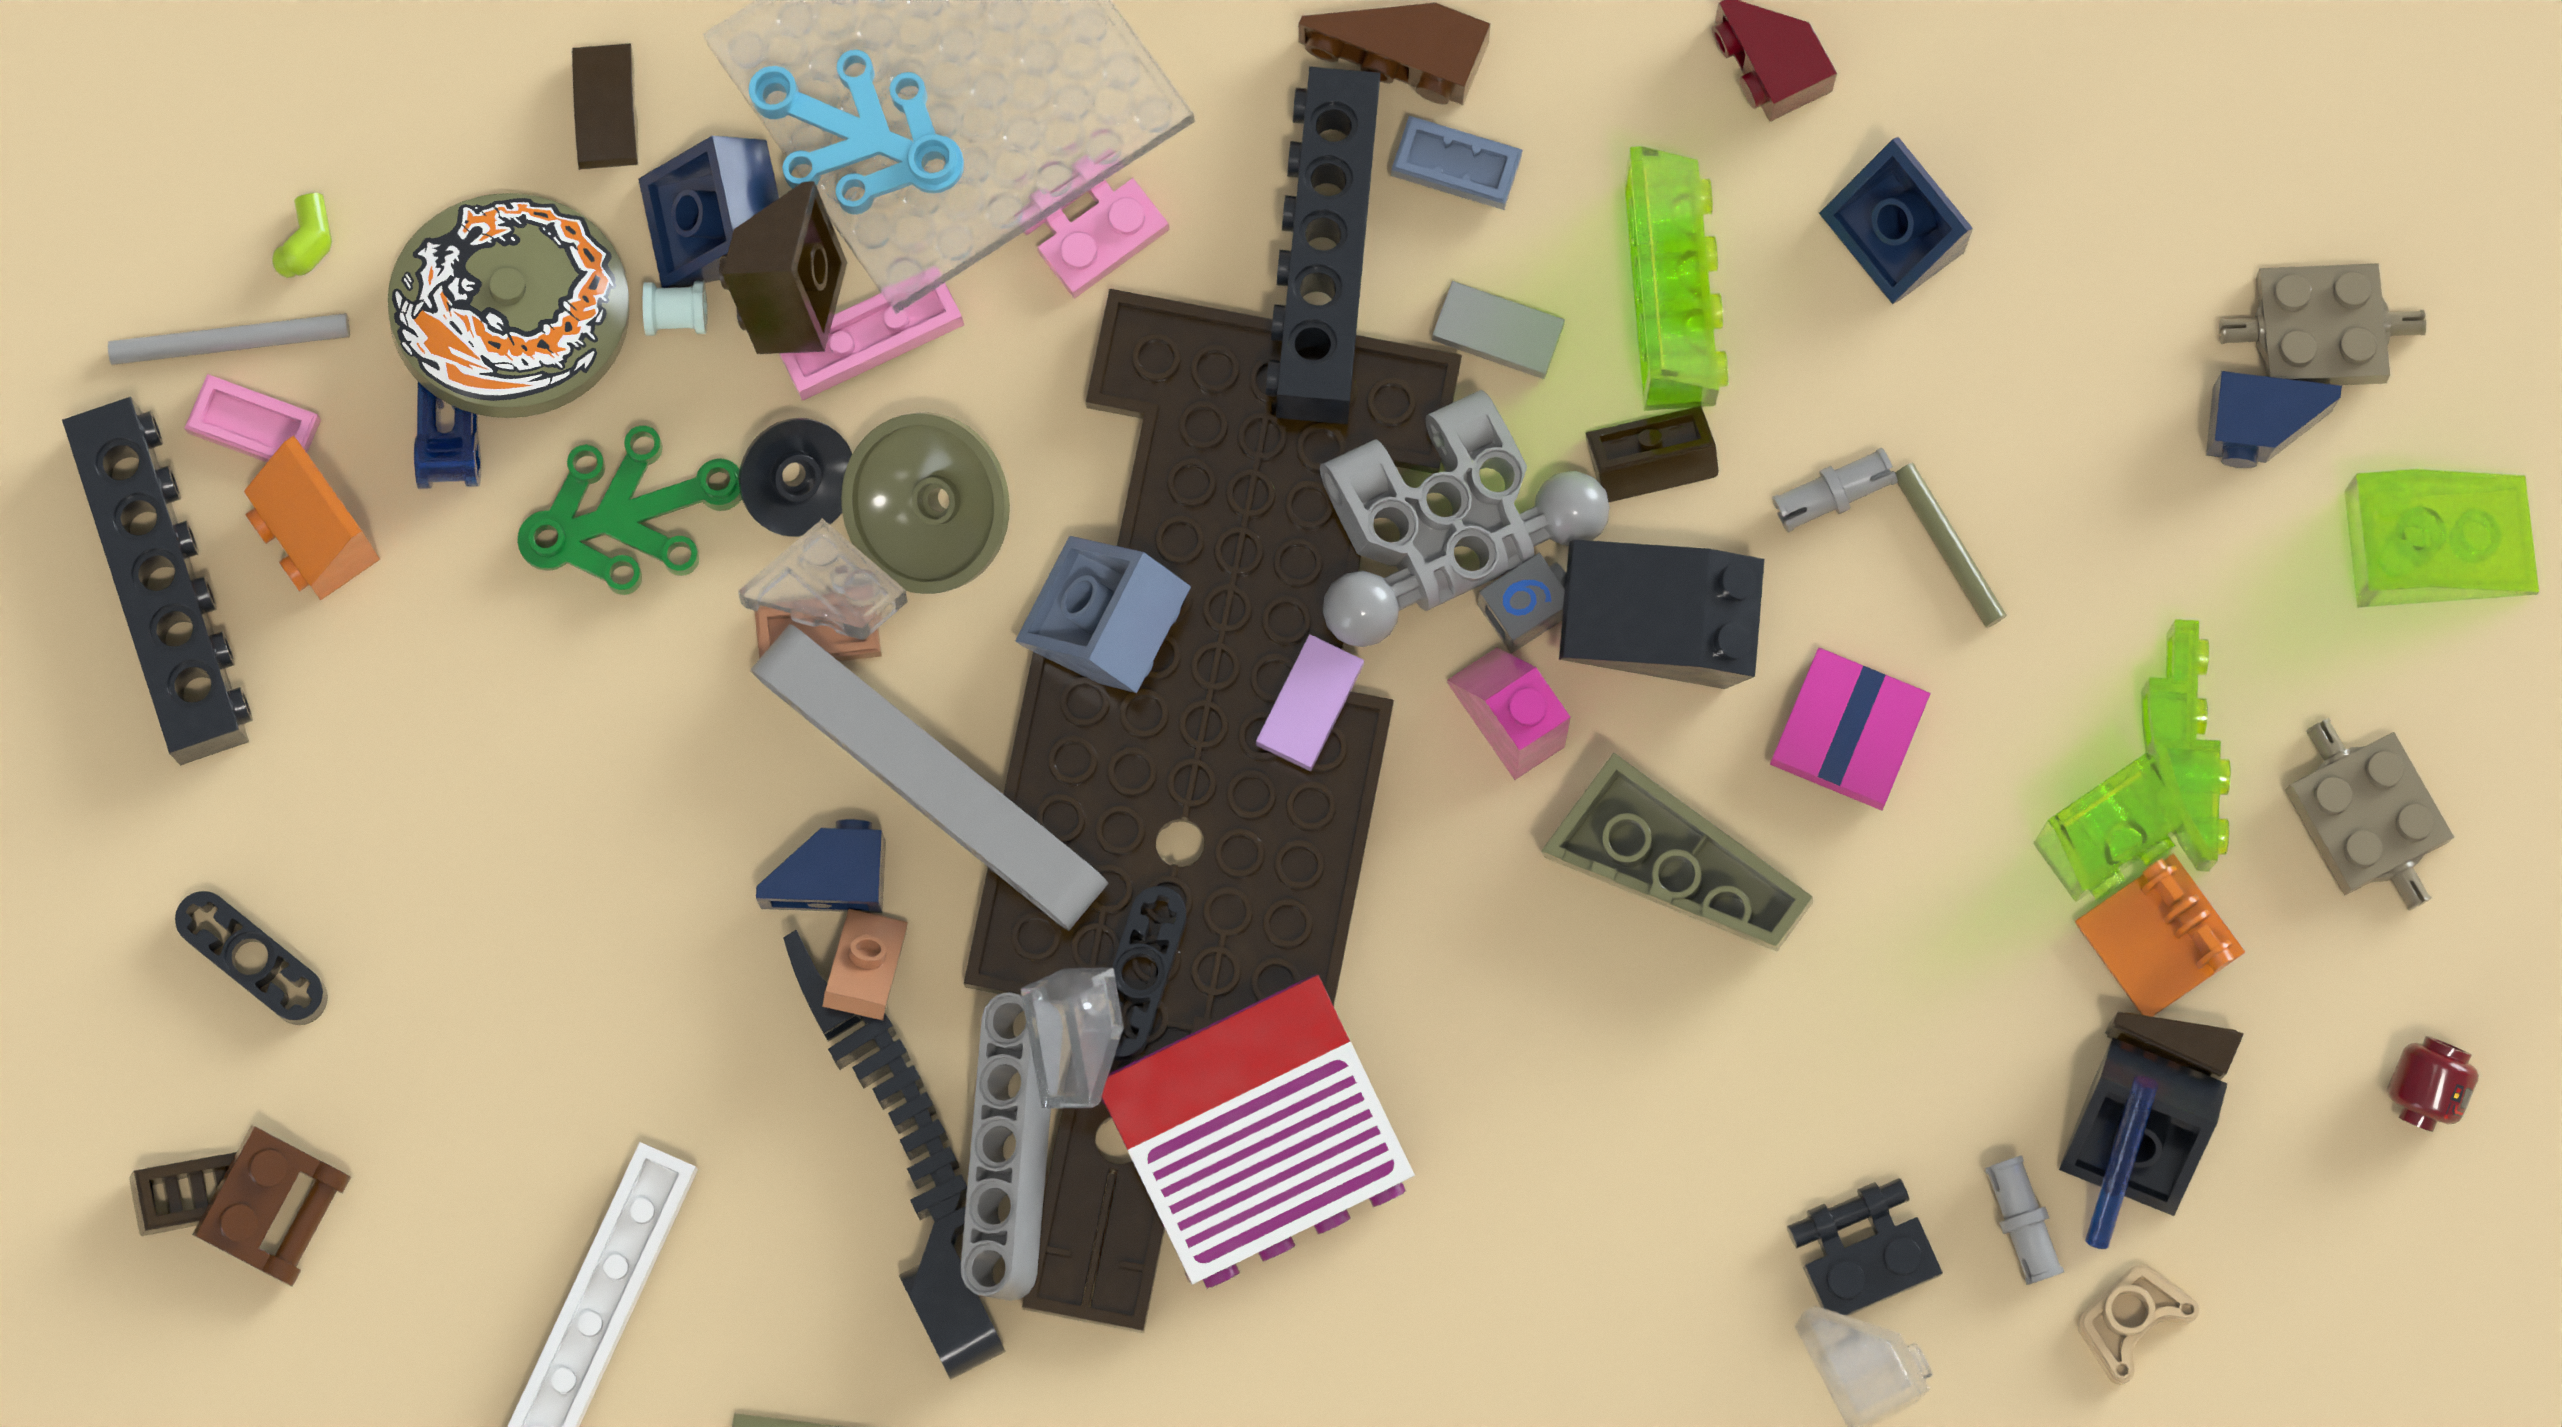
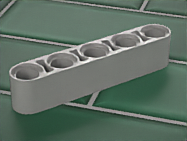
[961,992,1057,1301]

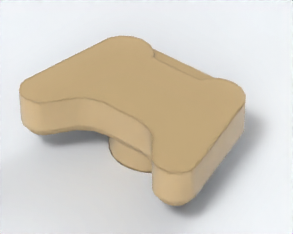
[2077,1265,2199,1385]

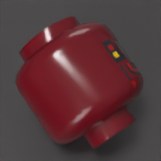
[2387,1036,2479,1132]

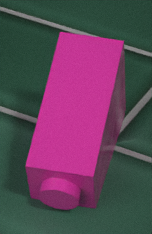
[1447,647,1571,780]

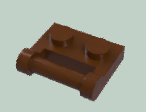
[192,1126,351,1287]

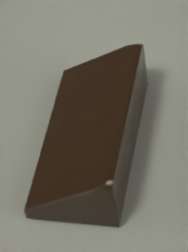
[1585,406,1719,502]

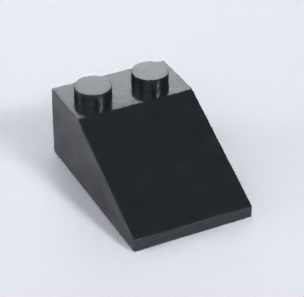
[1559,540,1765,689]

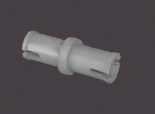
[1772,448,1898,532]
[1985,1155,2064,1285]

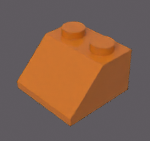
[244,435,380,601]

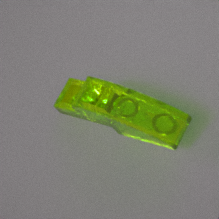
[2141,619,2231,872]

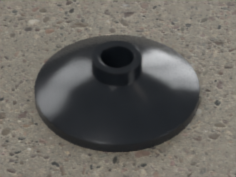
[739,418,852,537]

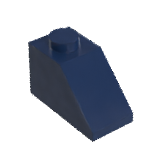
[2206,371,2342,468]
[756,819,886,913]

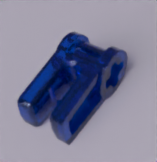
[414,382,481,489]

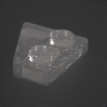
[738,519,907,640]

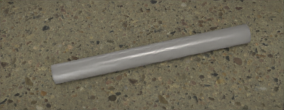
[108,313,350,365]

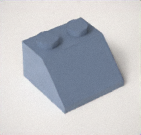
[1015,536,1191,693]

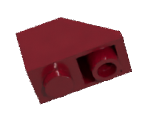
[1712,0,1837,122]

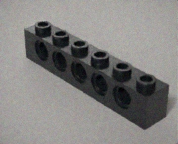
[1266,66,1381,424]
[62,396,253,766]

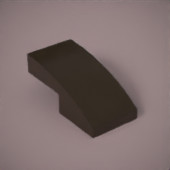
[572,43,638,170]

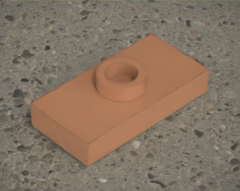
[822,909,908,1020]

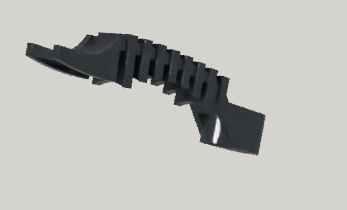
[783,930,1006,1380]

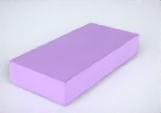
[1256,634,1364,771]

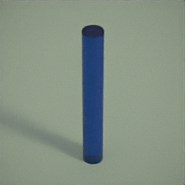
[2085,1076,2158,1249]

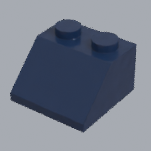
[638,135,779,288]

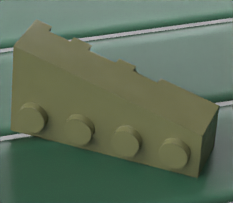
[1541,753,1813,952]

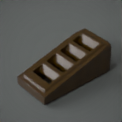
[2105,1012,2244,1080]
[129,1152,237,1236]

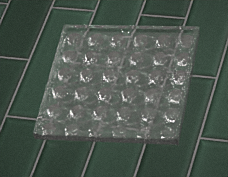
[703,0,1195,314]

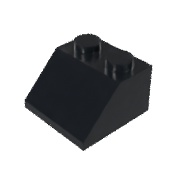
[2059,1037,2228,1216]

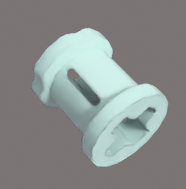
[643,280,708,336]

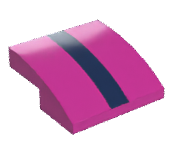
[1770,647,1931,811]

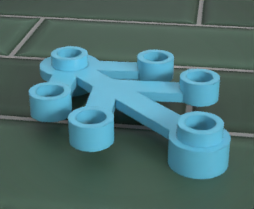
[749,50,964,215]

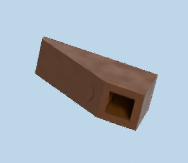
[1299,3,1491,105]

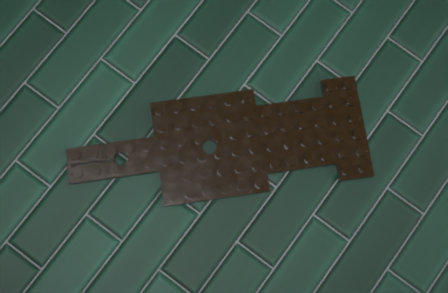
[964,289,1462,1333]

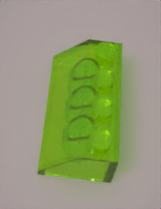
[1624,146,1729,411]

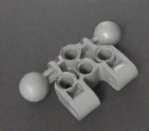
[1320,390,1610,647]

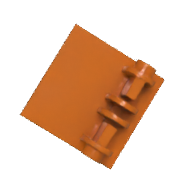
[2074,853,2245,1017]

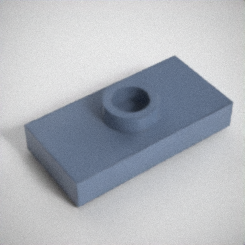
[1391,116,1523,210]

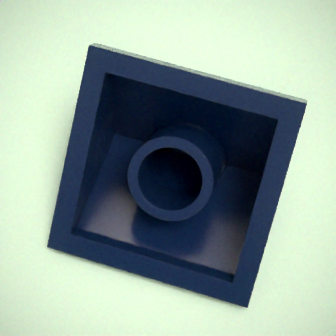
[1819,137,1973,304]

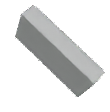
[1432,281,1565,379]

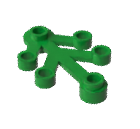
[517,425,742,595]

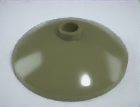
[841,412,1010,594]

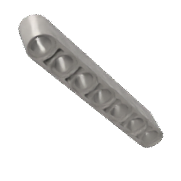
[750,624,1109,931]

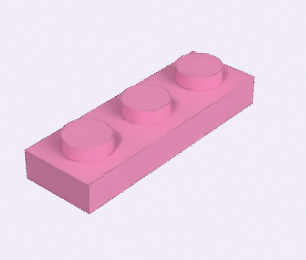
[779,267,964,401]

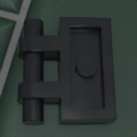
[1787,1178,1943,1324]

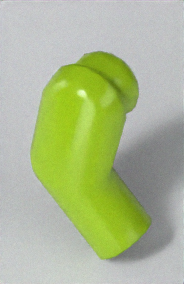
[272,193,332,278]

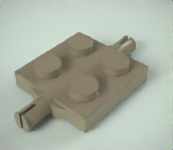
[2219,263,2426,385]
[2285,718,2454,911]

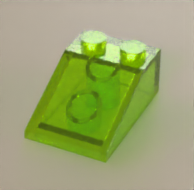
[2344,469,2539,608]

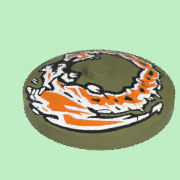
[388,193,629,418]

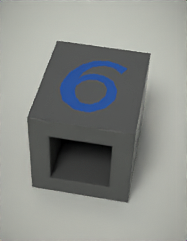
[1478,552,1566,654]

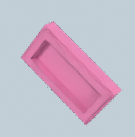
[184,374,321,462]

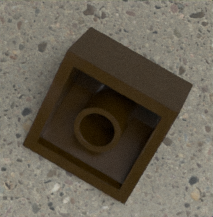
[719,181,848,354]

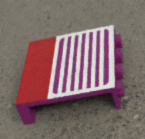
[1093,975,1415,1288]

